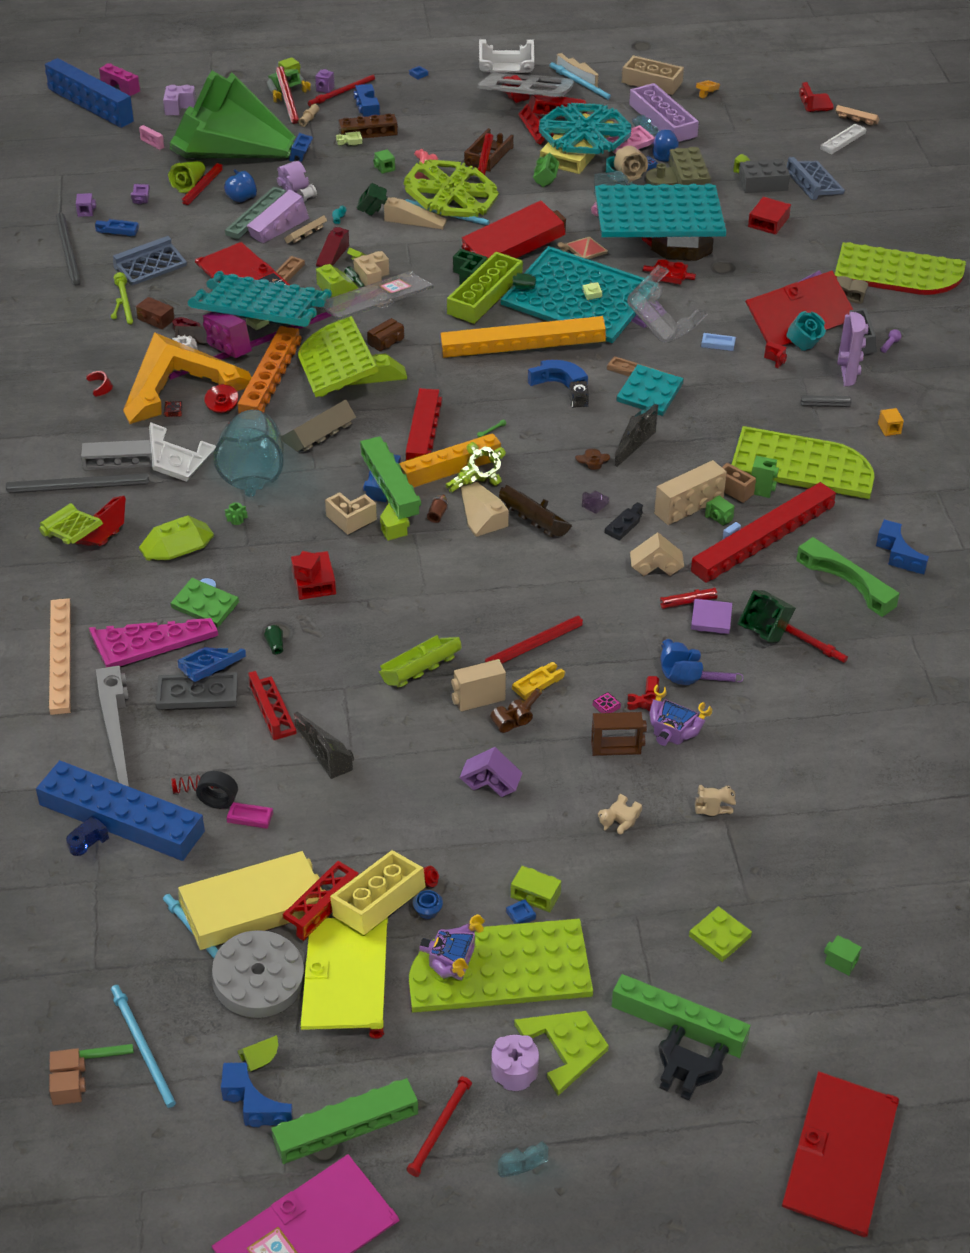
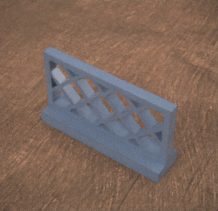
[786,157,845,200]
[113,236,187,286]

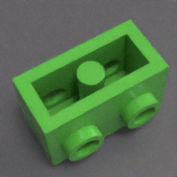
[533,152,560,187]

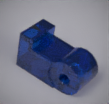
[66,816,109,856]

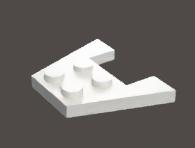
[149,422,217,482]

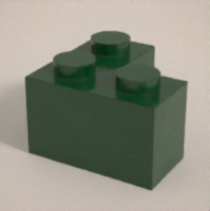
[453,249,488,285]

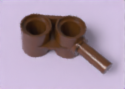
[490,688,542,733]

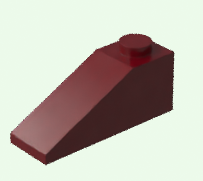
[316,227,349,267]

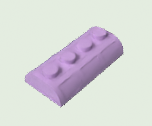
[837,312,868,386]

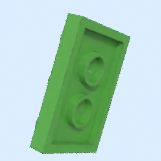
[170,578,239,628]

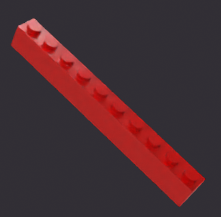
[691,482,836,583]

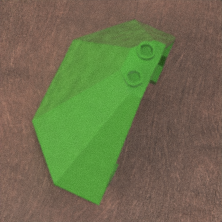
[169,70,296,158]

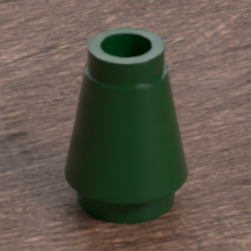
[264,625,284,655]

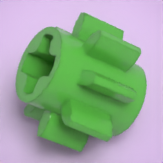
[225,503,248,525]

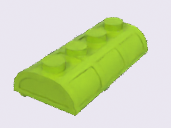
[379,635,462,687]

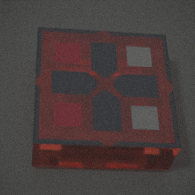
[164,401,183,417]

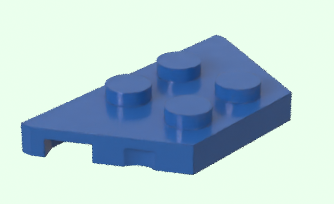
[178,647,246,682]

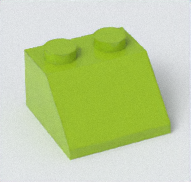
[316,264,359,300]

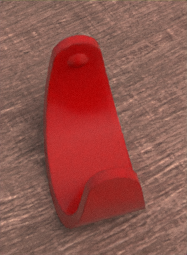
[86,371,113,397]

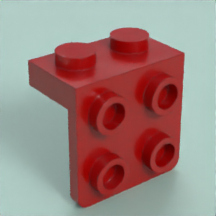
[799,82,834,112]

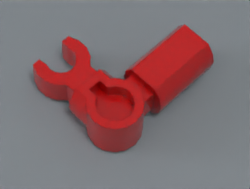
[627,676,660,711]

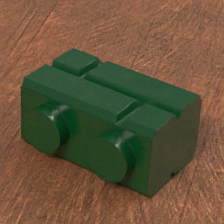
[357,183,388,216]

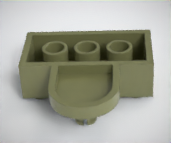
[646,147,711,185]

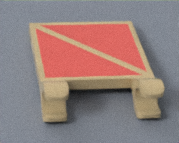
[557,237,608,259]

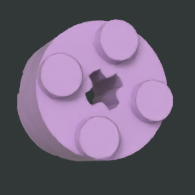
[277,161,309,193]
[491,1035,539,1091]

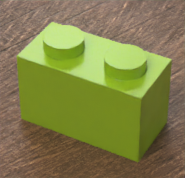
[511,866,562,913]

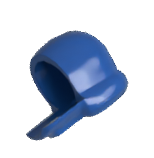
[653,129,679,162]
[224,169,257,202]

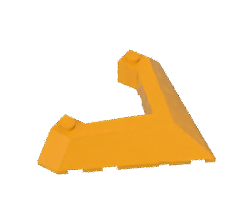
[123,332,252,424]

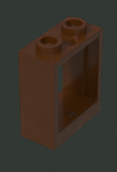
[591,712,647,756]

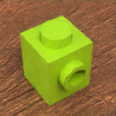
[278,57,301,74]

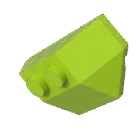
[345,353,407,386]
[139,515,214,560]

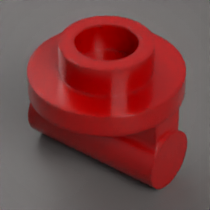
[423,866,439,888]

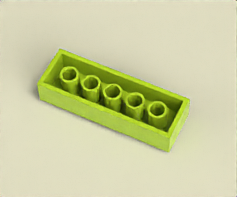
[447,252,523,324]

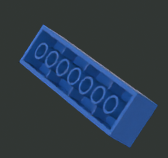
[45,58,134,128]
[36,760,205,861]

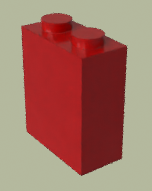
[748,197,791,235]
[291,551,336,600]

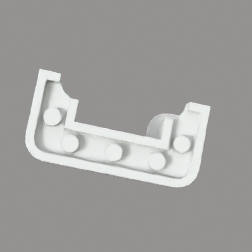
[479,39,534,73]

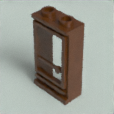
[464,128,514,172]

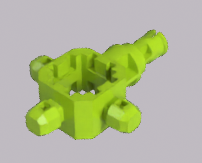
[445,442,506,493]

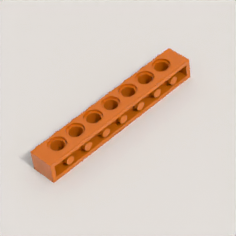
[238,326,301,420]

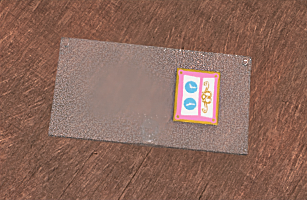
[318,271,434,320]

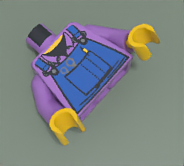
[650,685,712,746]
[419,915,485,981]

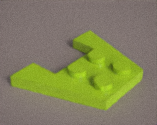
[514,1011,609,1096]

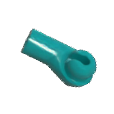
[332,206,347,224]

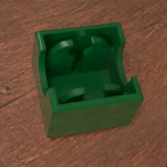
[737,590,796,642]

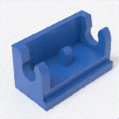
[289,133,313,163]

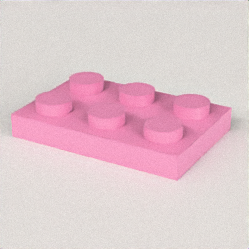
[606,125,655,154]

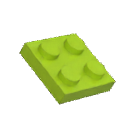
[689,906,752,962]

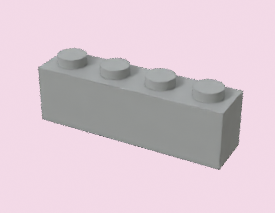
[81,440,153,470]

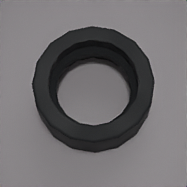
[196,771,238,809]

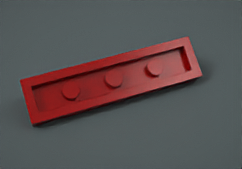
[518,104,554,145]
[248,671,297,740]
[283,861,359,941]

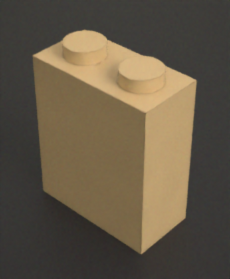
[451,659,506,712]

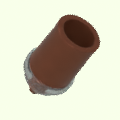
[427,494,449,523]

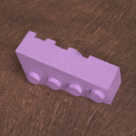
[247,189,309,243]

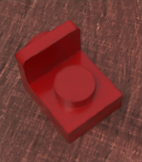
[764,341,787,368]

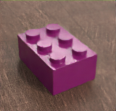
[202,311,252,358]

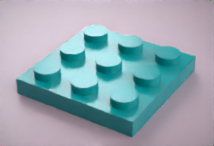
[617,364,684,416]

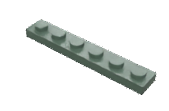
[225,187,287,239]

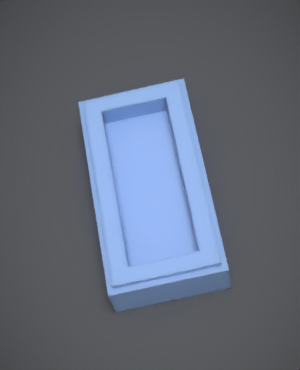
[701,333,736,351]

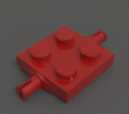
[643,259,696,284]

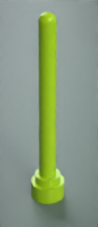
[114,272,133,325]

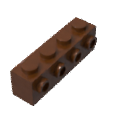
[338,113,398,139]

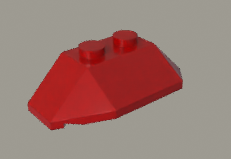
[75,495,126,546]

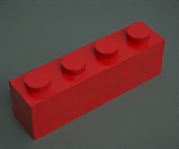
[529,94,587,118]

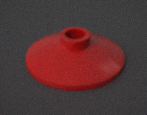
[204,384,239,413]

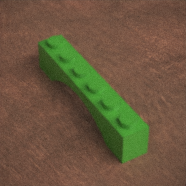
[796,537,900,617]

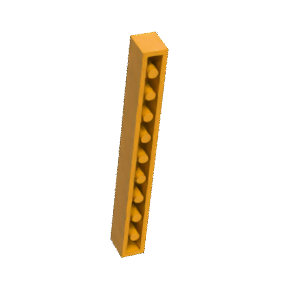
[441,316,606,358]

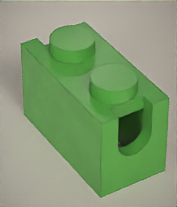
[751,456,779,498]

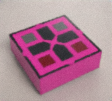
[593,692,621,713]

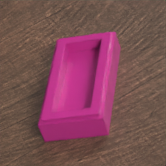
[227,802,273,829]

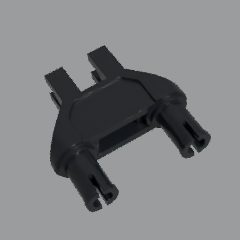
[658,1025,729,1101]

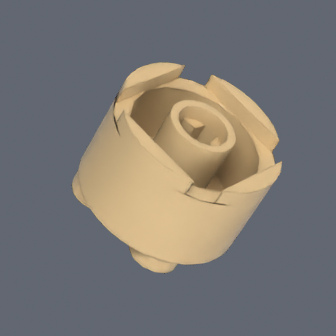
[614,146,648,180]

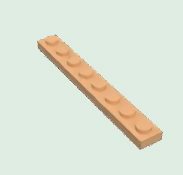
[49,598,71,715]

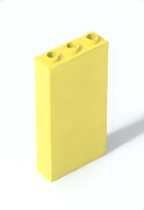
[540,113,614,174]
[178,851,326,950]

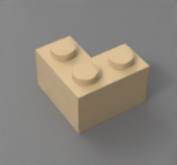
[354,251,389,290]
[325,492,377,535]
[630,532,684,576]

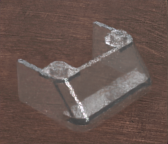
[627,265,708,343]

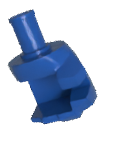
[660,639,703,685]

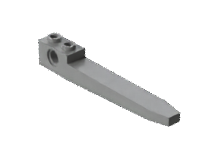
[96,665,129,787]

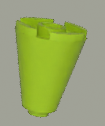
[168,161,206,193]

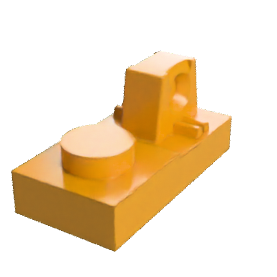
[696,80,720,98]

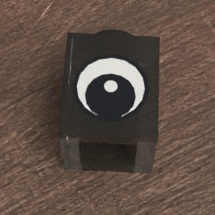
[569,381,589,408]

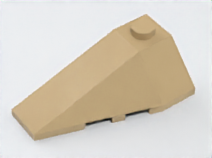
[384,197,447,229]
[461,482,509,537]

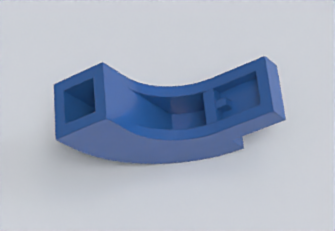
[528,360,588,393]

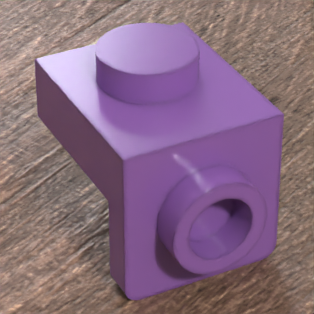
[131,184,150,204]

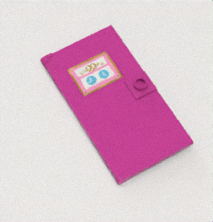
[212,1154,400,1253]

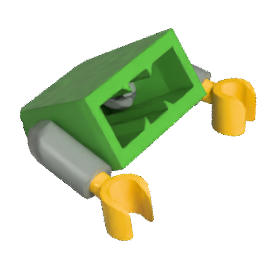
[267,69,311,103]

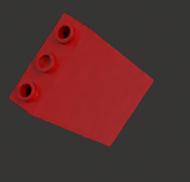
[461,200,566,258]

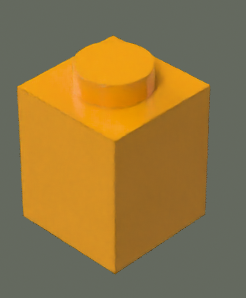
[878,408,904,436]

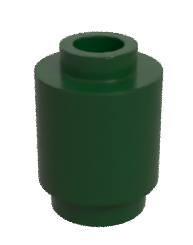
[512,273,536,290]

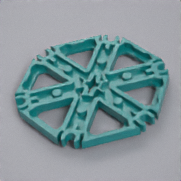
[539,103,632,154]

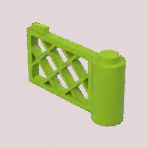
[39,503,103,544]

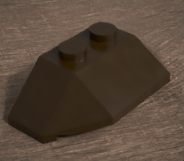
[651,237,714,261]

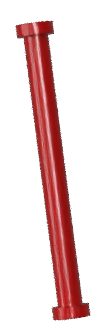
[406,1076,472,1177]

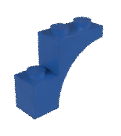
[876,519,929,574]
[221,1063,293,1127]

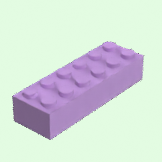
[629,83,699,142]

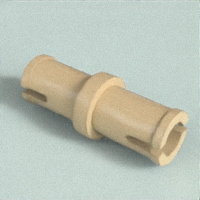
[298,104,319,127]

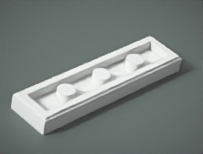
[820,124,866,155]

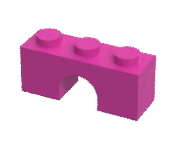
[99,64,140,96]

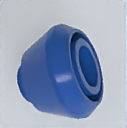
[413,890,443,919]

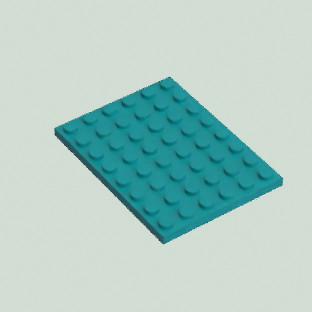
[595,184,726,237]
[501,246,658,343]

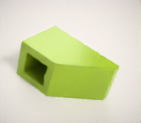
[380,503,409,541]

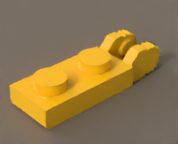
[512,662,565,700]

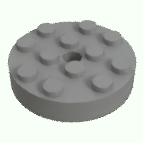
[212,930,304,1018]

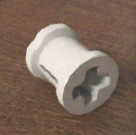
[297,184,317,202]

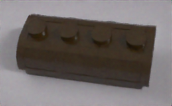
[499,485,572,537]

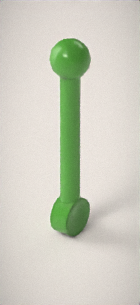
[477,420,506,438]

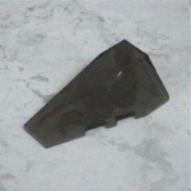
[614,404,658,467]
[294,711,354,779]

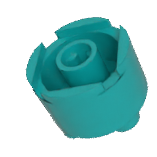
[787,311,826,351]

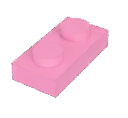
[139,125,164,150]

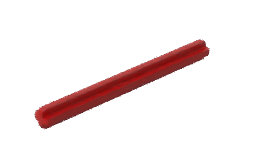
[485,615,583,664]

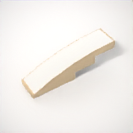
[557,53,598,87]

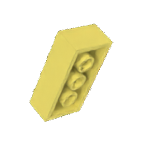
[330,850,425,935]

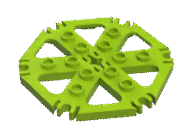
[404,159,499,217]

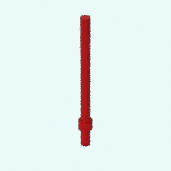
[308,75,375,106]
[785,624,848,663]

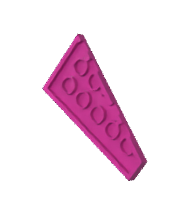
[89,618,218,668]

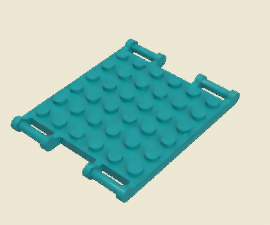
[188,271,332,327]

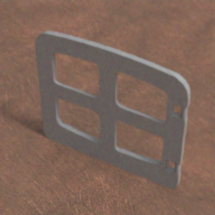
[478,72,574,97]

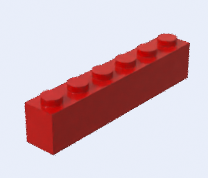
[406,388,442,461]

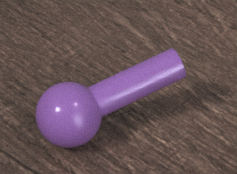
[880,329,902,353]

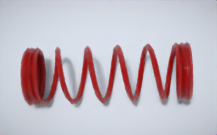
[171,775,217,794]

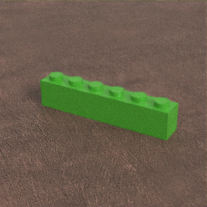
[360,436,421,519]
[612,974,751,1058]
[272,1078,418,1164]

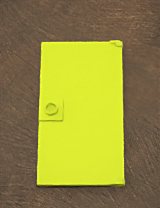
[301,917,388,1030]

